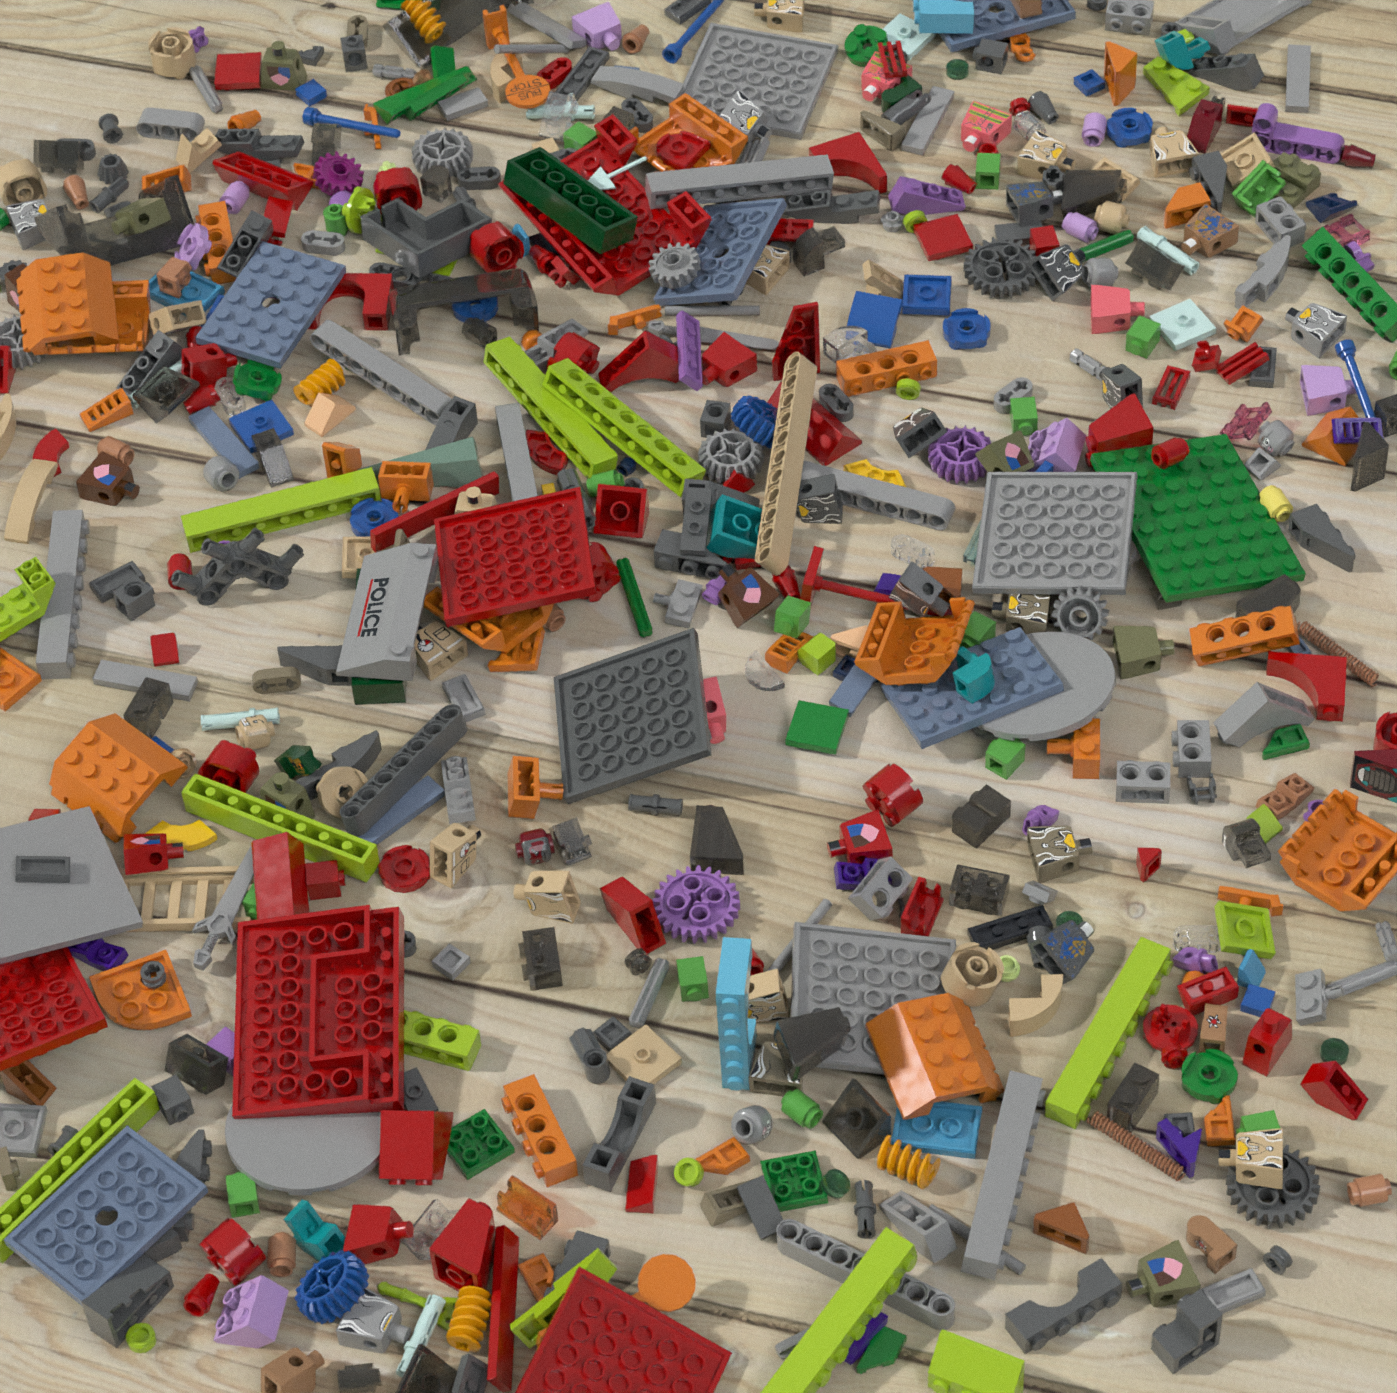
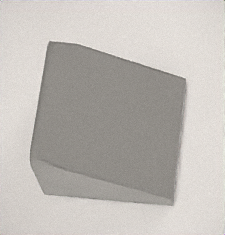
[1244,447,1281,481]

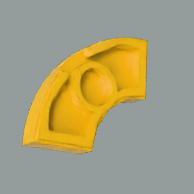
[843,459,906,487]
[145,819,218,852]

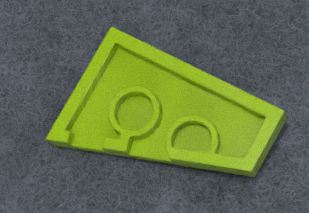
[1143,56,1210,116]

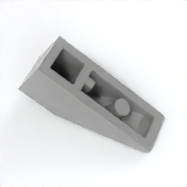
[879,1190,957,1263]

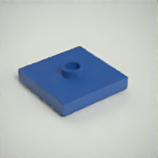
[902,274,952,315]
[229,399,294,454]

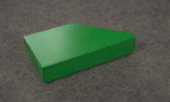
[431,45,456,79]
[1262,724,1310,760]
[857,1326,907,1374]

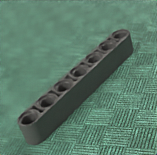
[339,704,468,837]

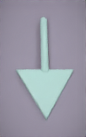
[588,156,647,191]

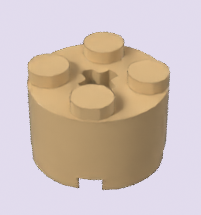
[148,27,196,79]
[0,158,47,206]
[940,942,1004,1007]

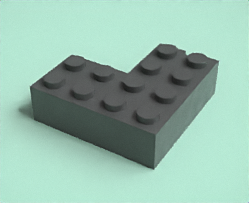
[361,198,492,278]

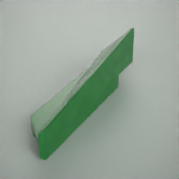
[373,66,477,125]

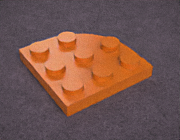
[89,949,192,1030]

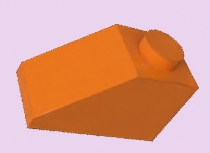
[1164,182,1211,229]
[322,442,362,478]

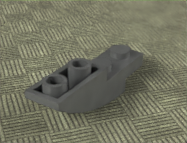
[215,128,305,163]
[784,190,880,224]
[295,730,382,801]
[173,1129,212,1242]

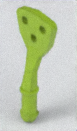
[377,1282,458,1331]

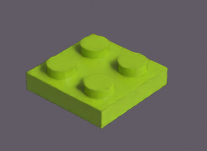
[1214,901,1276,959]

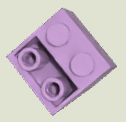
[1028,418,1087,472]
[214,1275,289,1349]

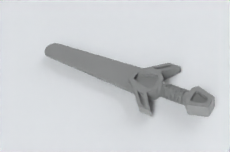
[648,320,779,350]
[192,846,254,971]

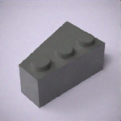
[81,1255,174,1348]

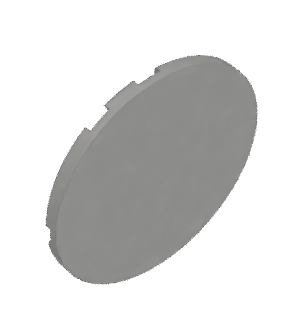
[977,632,1116,741]
[225,1104,381,1196]

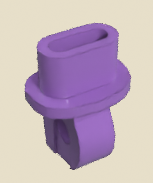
[1343,241,1375,272]
[702,576,727,605]
[1022,805,1059,835]
[1173,947,1218,974]

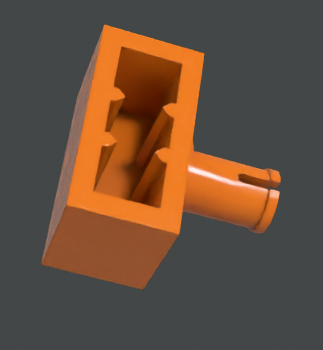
[378,461,434,513]
[1047,718,1100,779]
[507,756,563,819]

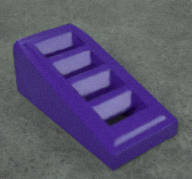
[1331,417,1383,445]

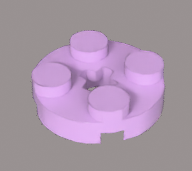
[174,223,212,271]

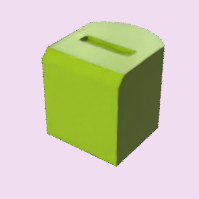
[797,632,836,676]

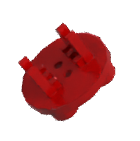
[1142,1003,1198,1051]

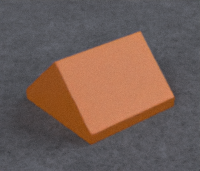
[1104,41,1137,106]
[1302,406,1363,466]

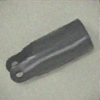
[881,90,931,125]

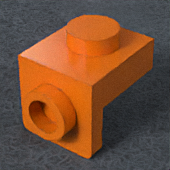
[1223,305,1264,343]

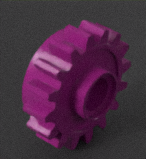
[313,152,364,196]

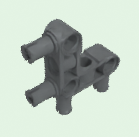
[171,528,304,606]

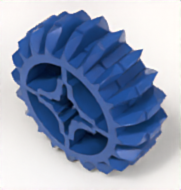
[731,395,778,449]
[294,1250,370,1325]

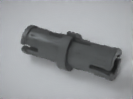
[628,794,683,816]
[854,1180,877,1239]

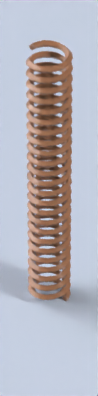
[1297,621,1379,687]
[1087,1111,1186,1181]

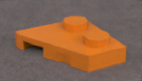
[488,626,545,672]

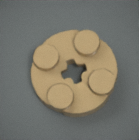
[316,766,368,818]

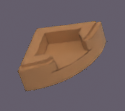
[413,69,433,85]

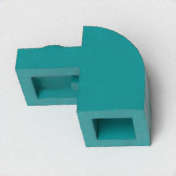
[1154,31,1211,69]
[953,646,995,704]
[283,1200,345,1261]

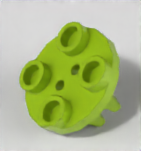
[342,186,382,234]

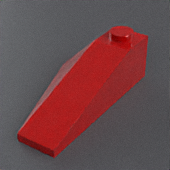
[772,302,820,381]

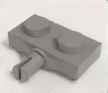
[653,579,703,629]
[1295,968,1345,1026]

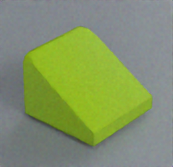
[1245,804,1283,845]

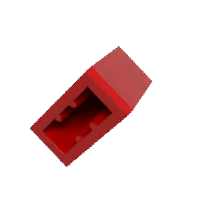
[600,876,666,956]

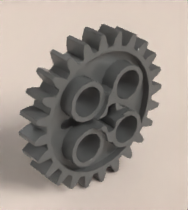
[964,237,1038,299]
[1226,1145,1320,1229]

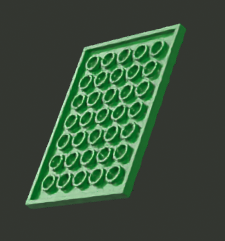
[1090,434,1306,603]

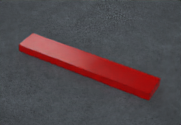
[370,471,499,553]
[487,1225,519,1393]

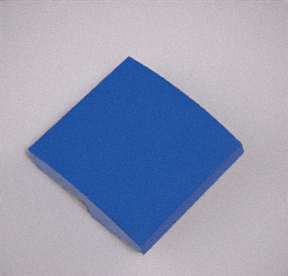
[844,291,903,349]

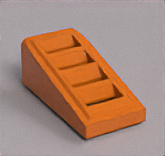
[142,164,191,196]
[80,388,133,432]
[765,632,813,674]

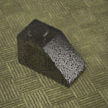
[251,428,294,488]

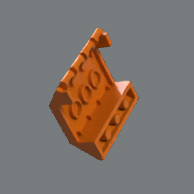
[629,93,748,172]
[16,252,119,356]
[47,280,151,355]
[423,586,554,652]
[854,597,975,686]
[49,713,188,843]
[1278,789,1397,912]
[865,993,1005,1120]

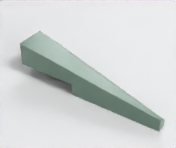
[357,437,483,489]

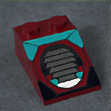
[1350,749,1397,803]

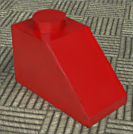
[1300,1061,1369,1120]

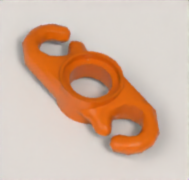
[1007,32,1036,62]

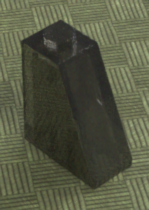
[1061,170,1127,219]
[1235,574,1301,631]
[690,805,744,875]
[773,1007,850,1082]

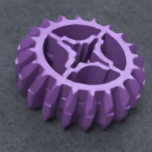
[928,425,991,484]

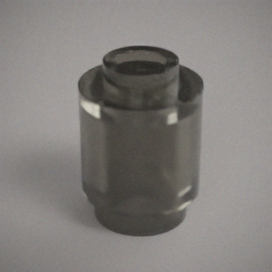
[462,317,498,349]
[338,1363,381,1393]

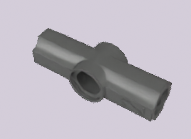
[556,468,596,531]

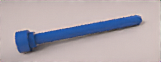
[662,0,724,64]
[302,107,401,138]
[1335,339,1385,446]

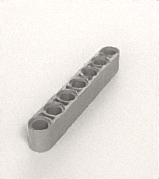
[310,320,452,426]
[495,402,538,502]
[801,461,956,531]
[776,1219,955,1330]

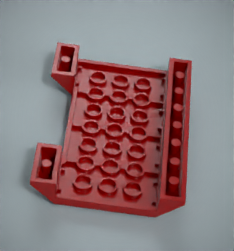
[498,114,712,296]

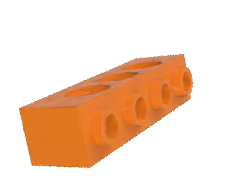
[195,201,237,284]
[836,340,937,397]
[1189,606,1300,666]
[501,1074,578,1187]

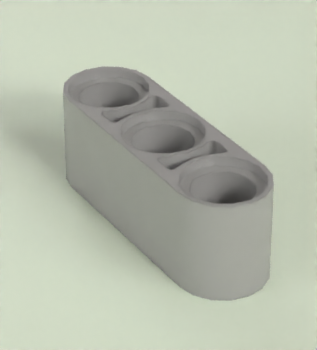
[136,107,205,142]

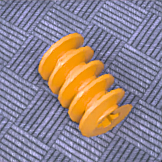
[400,0,446,44]
[293,358,346,407]
[877,1135,940,1189]
[446,1286,491,1353]

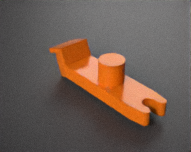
[363,104,381,149]
[608,304,662,335]
[1217,886,1283,917]

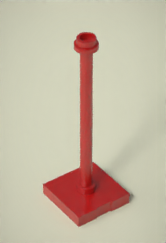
[801,546,953,616]

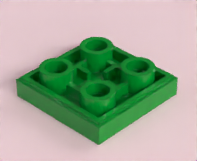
[785,700,849,755]
[447,1109,515,1180]
[760,1150,828,1212]

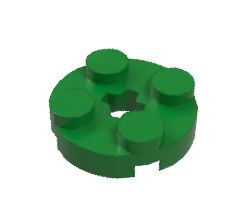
[844,24,889,67]
[233,360,282,401]
[1181,1049,1238,1104]

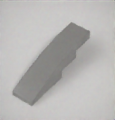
[591,66,684,103]
[524,318,589,373]

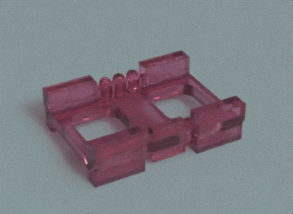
[1316,213,1370,247]
[1219,402,1272,440]

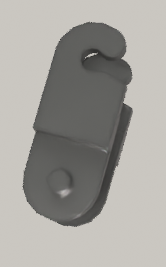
[1187,773,1217,805]

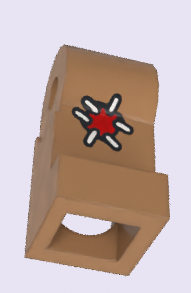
[1199,1003,1228,1053]
[1186,1215,1237,1274]

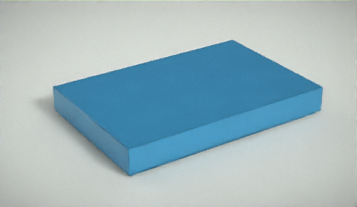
[149,270,225,317]
[891,1102,982,1159]

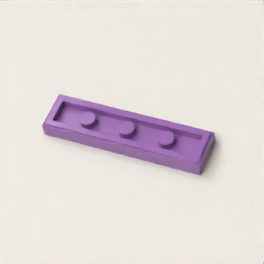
[676,310,703,391]

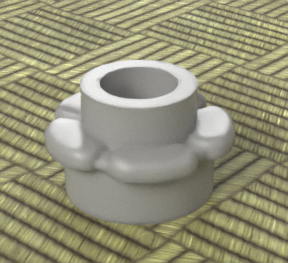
[881,211,904,232]

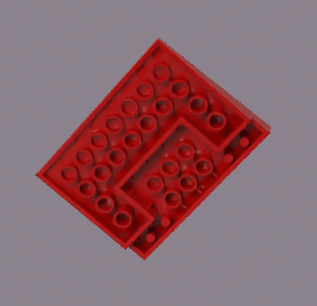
[232,905,404,1119]

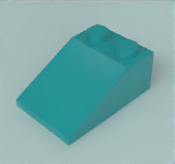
[706,494,762,559]

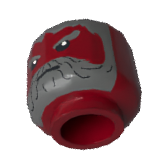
[515,828,555,866]

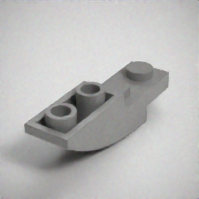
[1235,234,1291,309]
[441,756,476,824]

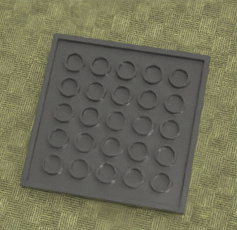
[554,628,712,804]

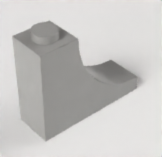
[1213,682,1315,748]

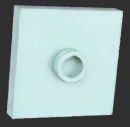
[882,13,936,61]
[1149,299,1216,351]

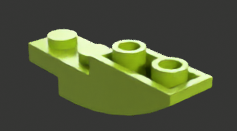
[510,1248,617,1349]

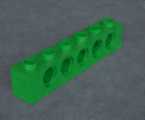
[1302,226,1397,342]

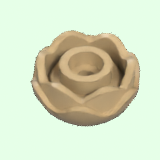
[171,748,197,780]

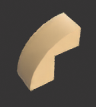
[490,54,524,104]
[1009,974,1063,1037]

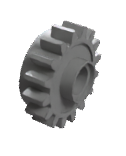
[649,242,701,289]
[1052,585,1109,640]

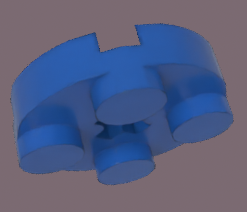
[1106,107,1153,148]
[451,281,498,324]
[943,308,991,350]
[350,498,399,537]

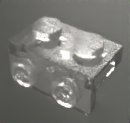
[538,91,578,142]
[402,1199,459,1260]

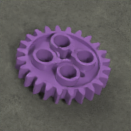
[653,865,740,944]

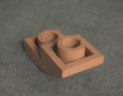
[1256,773,1314,820]

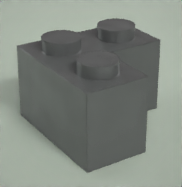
[1151,1289,1223,1374]

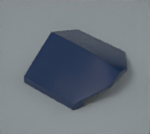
[1305,192,1359,224]

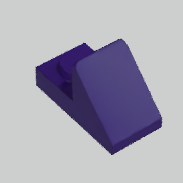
[1156,1118,1202,1179]

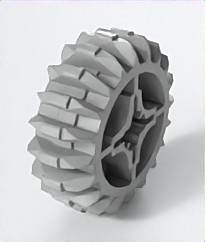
[412,128,473,181]
[0,315,47,370]
[698,427,764,484]

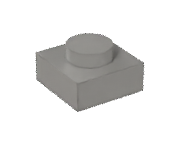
[1022,881,1058,905]
[432,943,471,981]

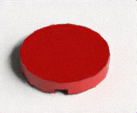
[378,845,430,893]

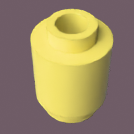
[1259,485,1293,522]

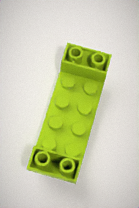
[0,556,56,642]

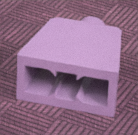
[572,2,622,51]
[1300,365,1357,416]

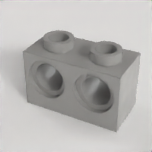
[1105,0,1154,36]
[1255,196,1306,247]
[1171,720,1212,778]
[1116,760,1170,804]
[848,857,913,920]

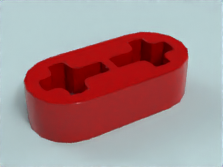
[537,57,572,90]

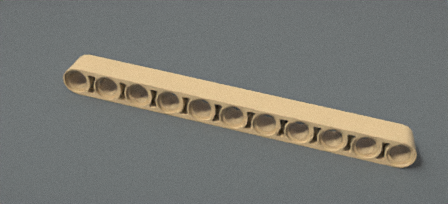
[755,352,817,576]

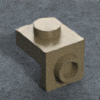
[0,1146,20,1191]

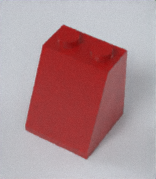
[1085,393,1154,472]
[379,1110,454,1185]
[429,1198,495,1292]

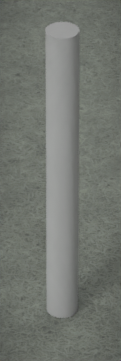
[494,44,570,54]
[665,306,760,315]
[767,899,832,972]
[929,1204,1026,1275]

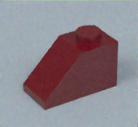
[1187,99,1223,154]

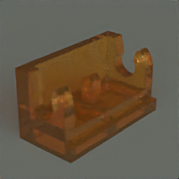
[496,1175,559,1240]

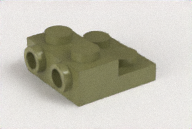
[1272,152,1321,209]

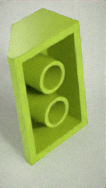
[928,1329,1025,1393]

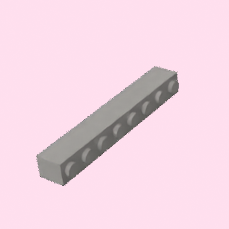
[645,155,834,209]
[36,510,90,679]
[961,1071,1046,1280]

